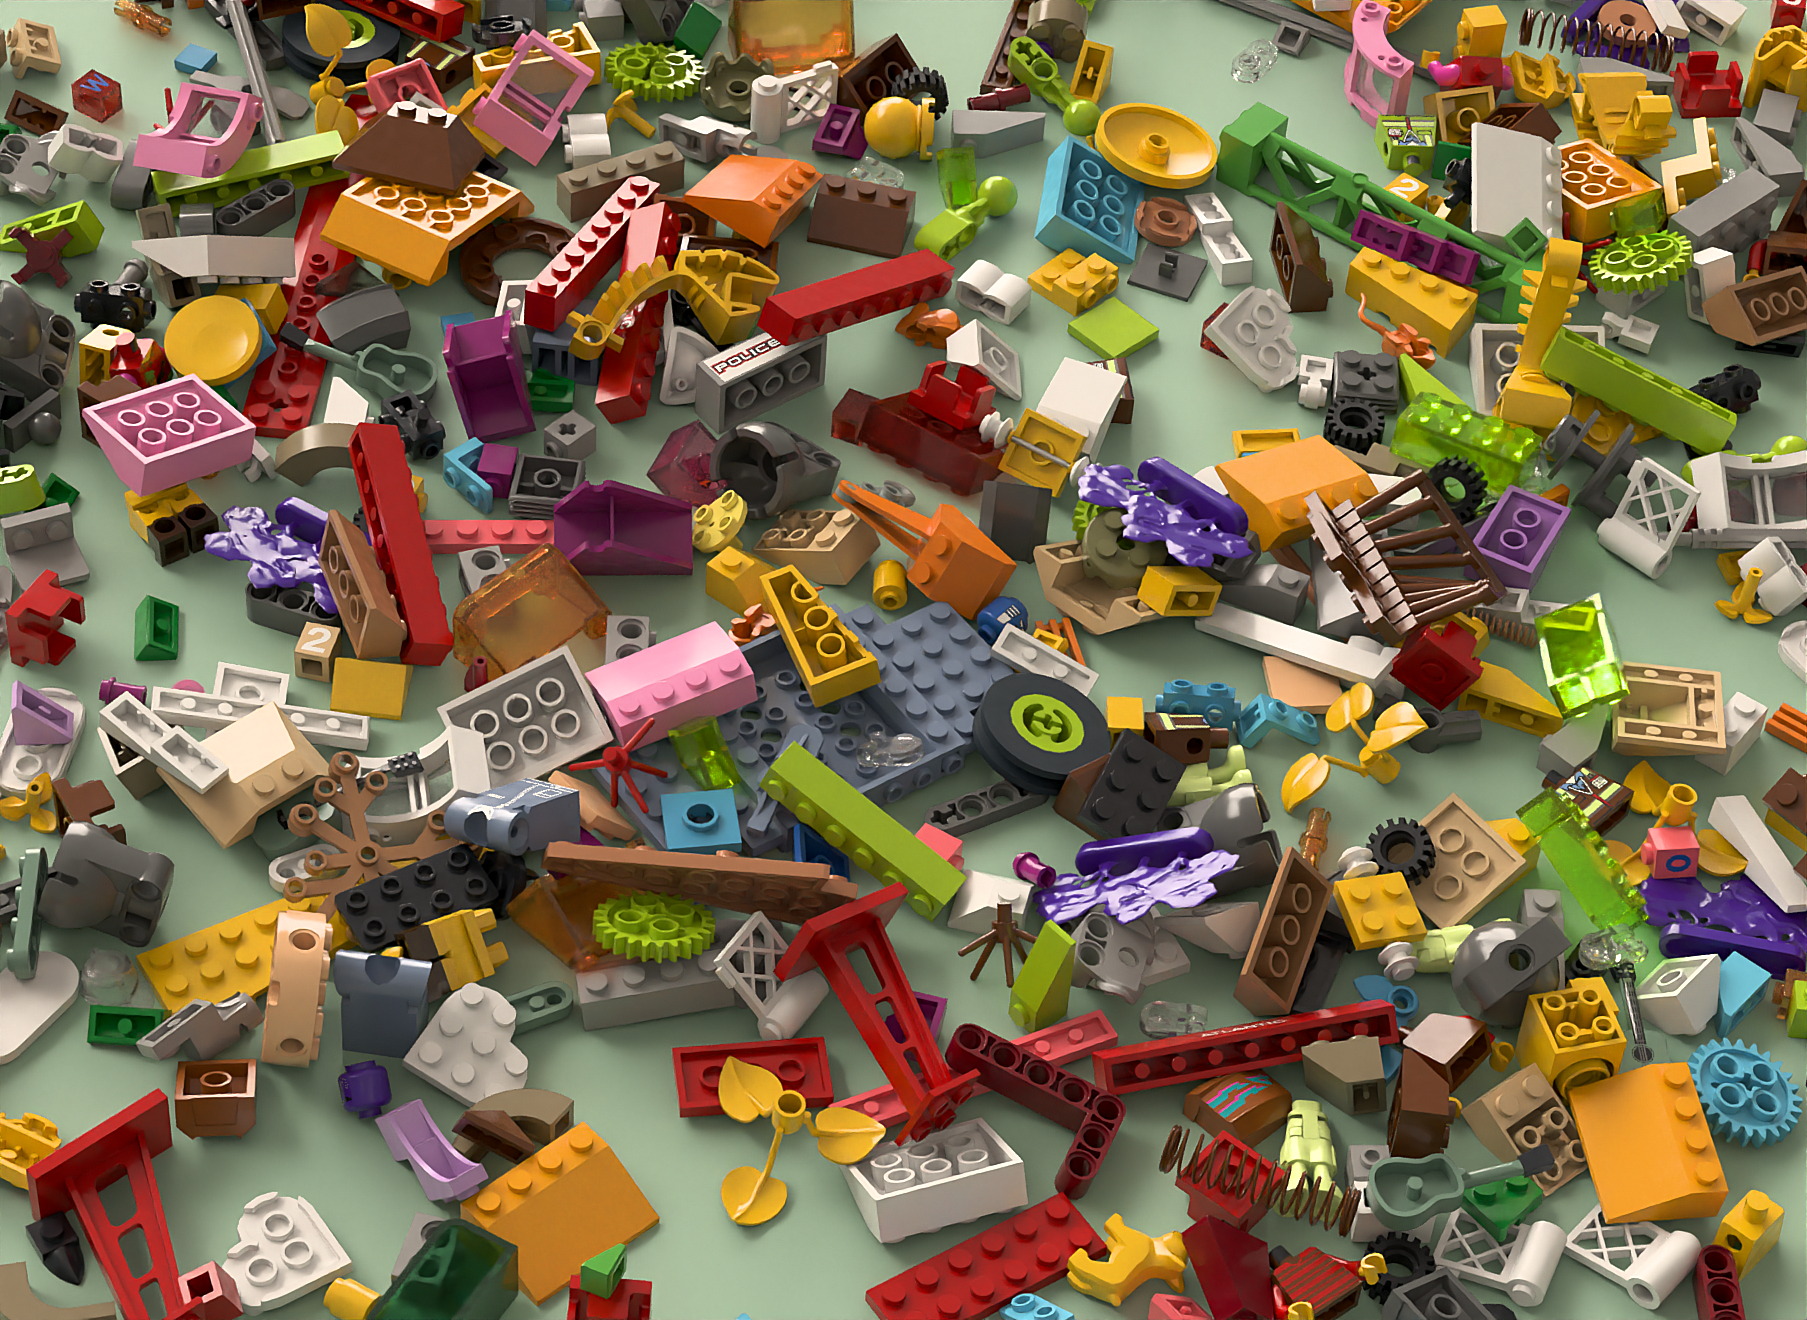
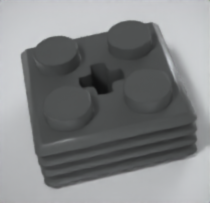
[1331,350,1399,415]
[508,454,586,520]

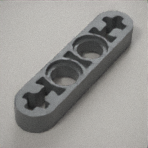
[924,780,1049,838]

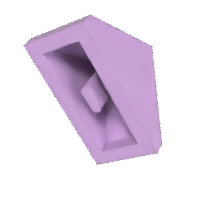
[11,680,74,745]

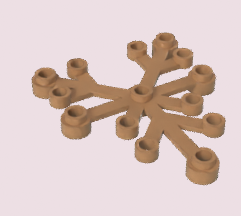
[283,751,483,943]

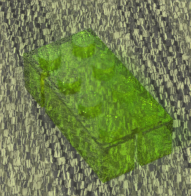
[1389,391,1544,495]
[1534,593,1630,720]
[1516,786,1650,943]

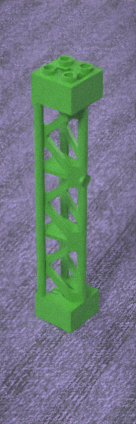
[1216,102,1545,324]

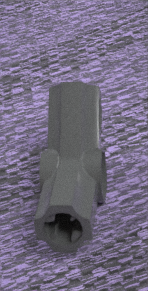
[1372,693,1482,754]

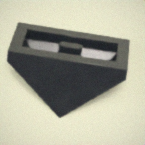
[1735,333,1806,358]

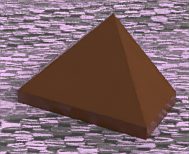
[4,90,69,136]
[452,1110,536,1165]

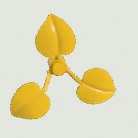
[304,4,407,146]
[1281,682,1429,815]
[1590,760,1748,888]
[718,1056,886,1226]

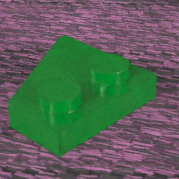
[525,367,575,413]
[1461,1175,1543,1242]

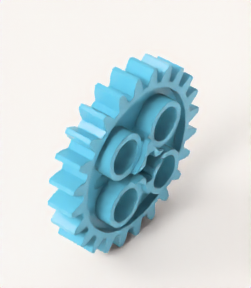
[1687,1038,1803,1149]

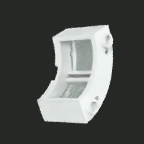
[1691,450,1807,529]
[338,725,491,847]

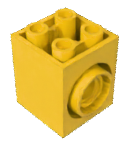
[1515,983,1627,1107]

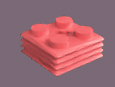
[365,58,448,114]

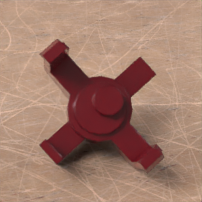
[8,226,74,289]

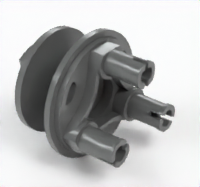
[1542,409,1658,520]

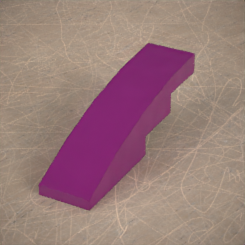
[1350,209,1481,285]

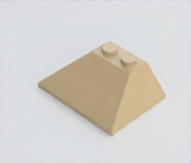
[1033,539,1172,635]
[1610,660,1726,756]
[156,701,336,850]

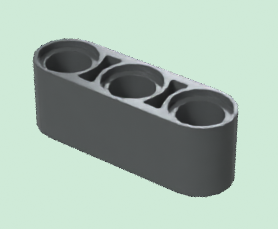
[110,139,158,211]
[216,179,296,237]
[179,203,215,237]
[245,581,343,637]

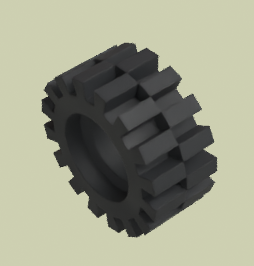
[891,67,949,121]
[1323,398,1386,455]
[1423,455,1488,520]
[1366,817,1436,888]
[1362,1232,1435,1306]

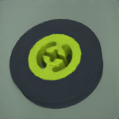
[282,0,400,86]
[972,673,1111,796]

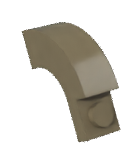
[452,1088,574,1164]

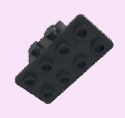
[334,844,499,954]

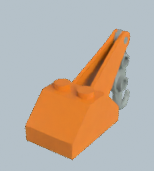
[832,480,1017,621]

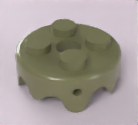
[700,52,775,121]
[1081,508,1168,591]

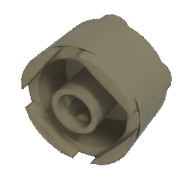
[1026,0,1089,63]

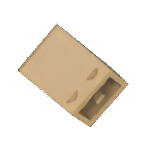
[751,508,881,585]
[1460,1062,1588,1198]

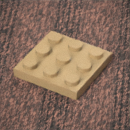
[1388,792,1529,930]

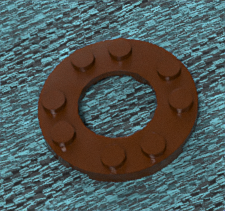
[459,217,576,308]

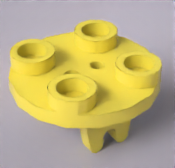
[692,490,748,553]

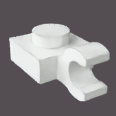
[1601,312,1660,354]

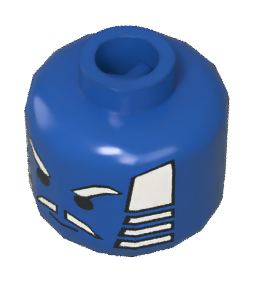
[977,596,1028,645]

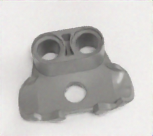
[0,131,67,207]
[1070,911,1155,1006]

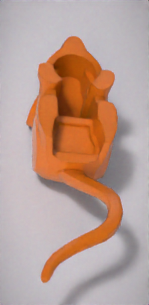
[1358,293,1436,370]
[895,302,997,350]
[728,586,824,647]

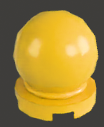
[863,96,935,161]

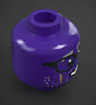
[338,1060,392,1119]

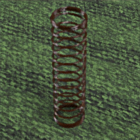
[1519,8,1675,74]
[1159,1124,1362,1238]

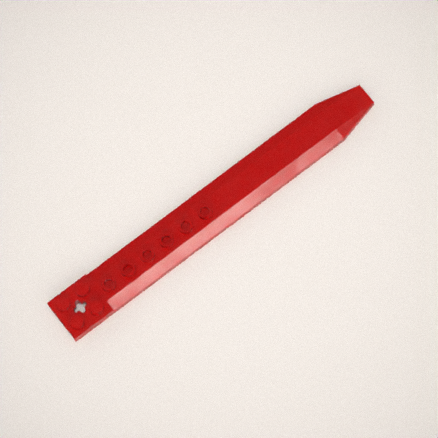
[242,94,378,439]

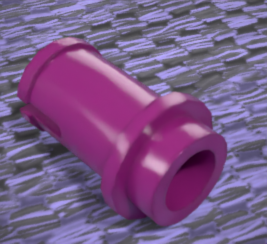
[99,677,147,705]
[1013,852,1056,889]

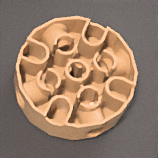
[261,910,333,1068]

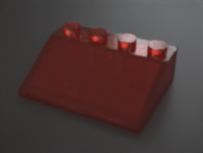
[857,392,1009,497]

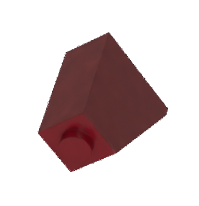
[1182,1214,1274,1320]

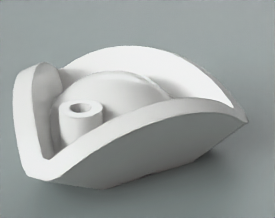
[660,326,720,405]

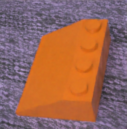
[682,154,823,248]

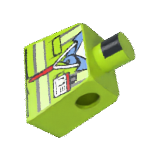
[1374,114,1436,177]

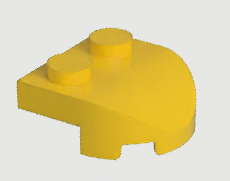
[1511,50,1576,109]
[0,1112,62,1190]

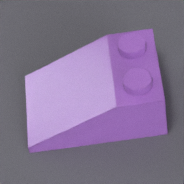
[1463,484,1572,595]

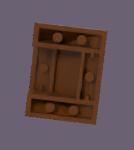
[332,101,485,196]

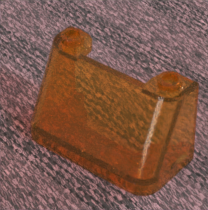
[728,0,855,75]
[452,543,612,682]
[505,837,659,972]

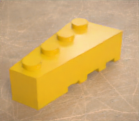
[472,22,601,95]
[1345,247,1478,359]
[759,564,881,708]

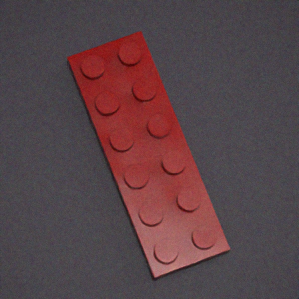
[865,1191,1107,1320]

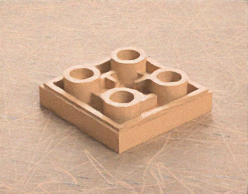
[1262,656,1342,714]
[548,770,637,841]

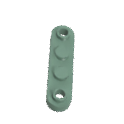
[7,847,48,979]
[504,981,573,1036]

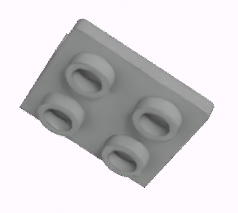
[0,502,90,594]

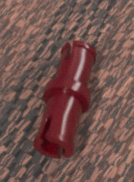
[967,83,1031,111]

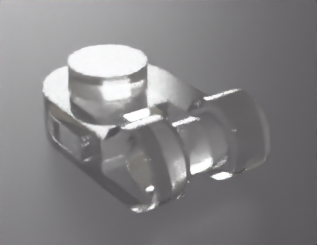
[845,156,904,189]
[856,731,925,767]
[1579,923,1649,970]
[1139,1001,1208,1040]

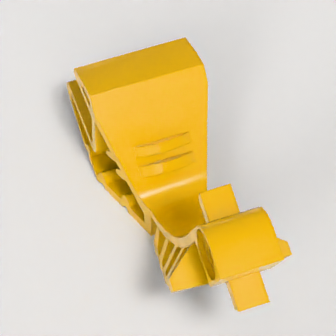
[1742,25,1807,113]
[1570,72,1677,161]
[1490,237,1587,462]
[565,249,780,360]

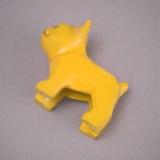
[1067,1213,1189,1307]

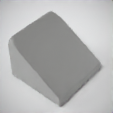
[1270,20,1311,57]

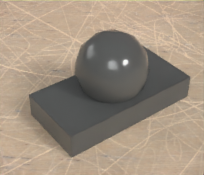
[3,389,62,453]

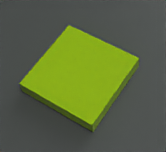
[1067,296,1159,360]

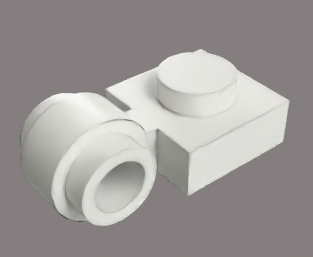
[1297,354,1334,409]

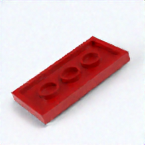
[672,1036,834,1118]

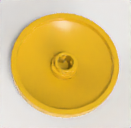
[1095,103,1218,189]

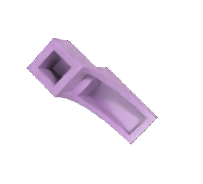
[375,1099,489,1203]

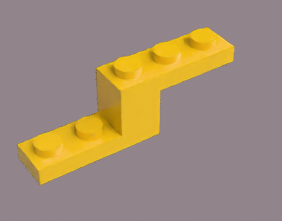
[1661,117,1722,221]

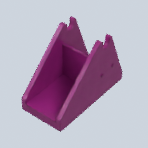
[443,309,537,444]
[554,480,693,576]

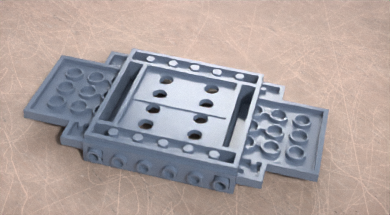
[591,602,1016,858]

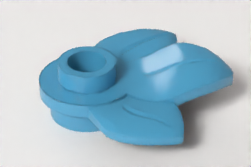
[1353,975,1419,1029]

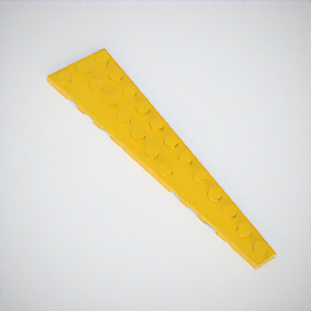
[136,834,494,1016]

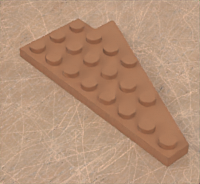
[541,841,859,926]

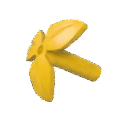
[605,89,657,139]
[1714,567,1773,624]
[0,772,57,833]

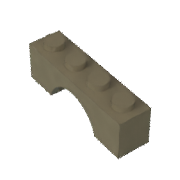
[557,141,685,223]

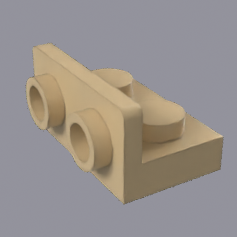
[6,18,62,79]

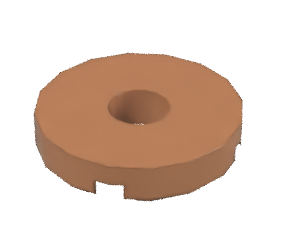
[1596,0,1657,48]
[1134,197,1197,247]

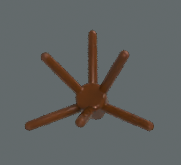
[958,902,1038,988]

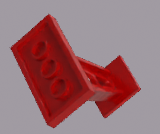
[773,882,981,1147]
[26,1088,205,1320]

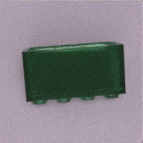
[367,1218,519,1320]

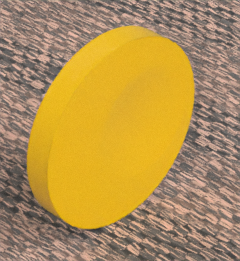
[164,295,262,386]

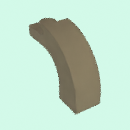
[135,203,202,308]
[274,423,357,487]
[0,1261,117,1320]

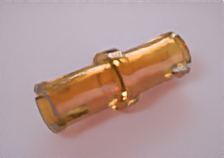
[114,0,172,37]
[1299,807,1332,872]

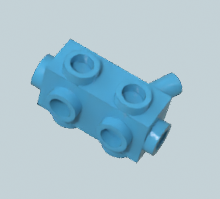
[1155,679,1242,731]

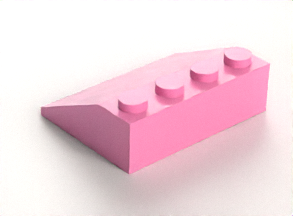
[82,374,256,497]
[584,621,758,752]

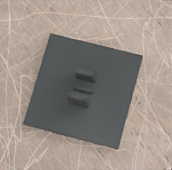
[1127,243,1208,302]

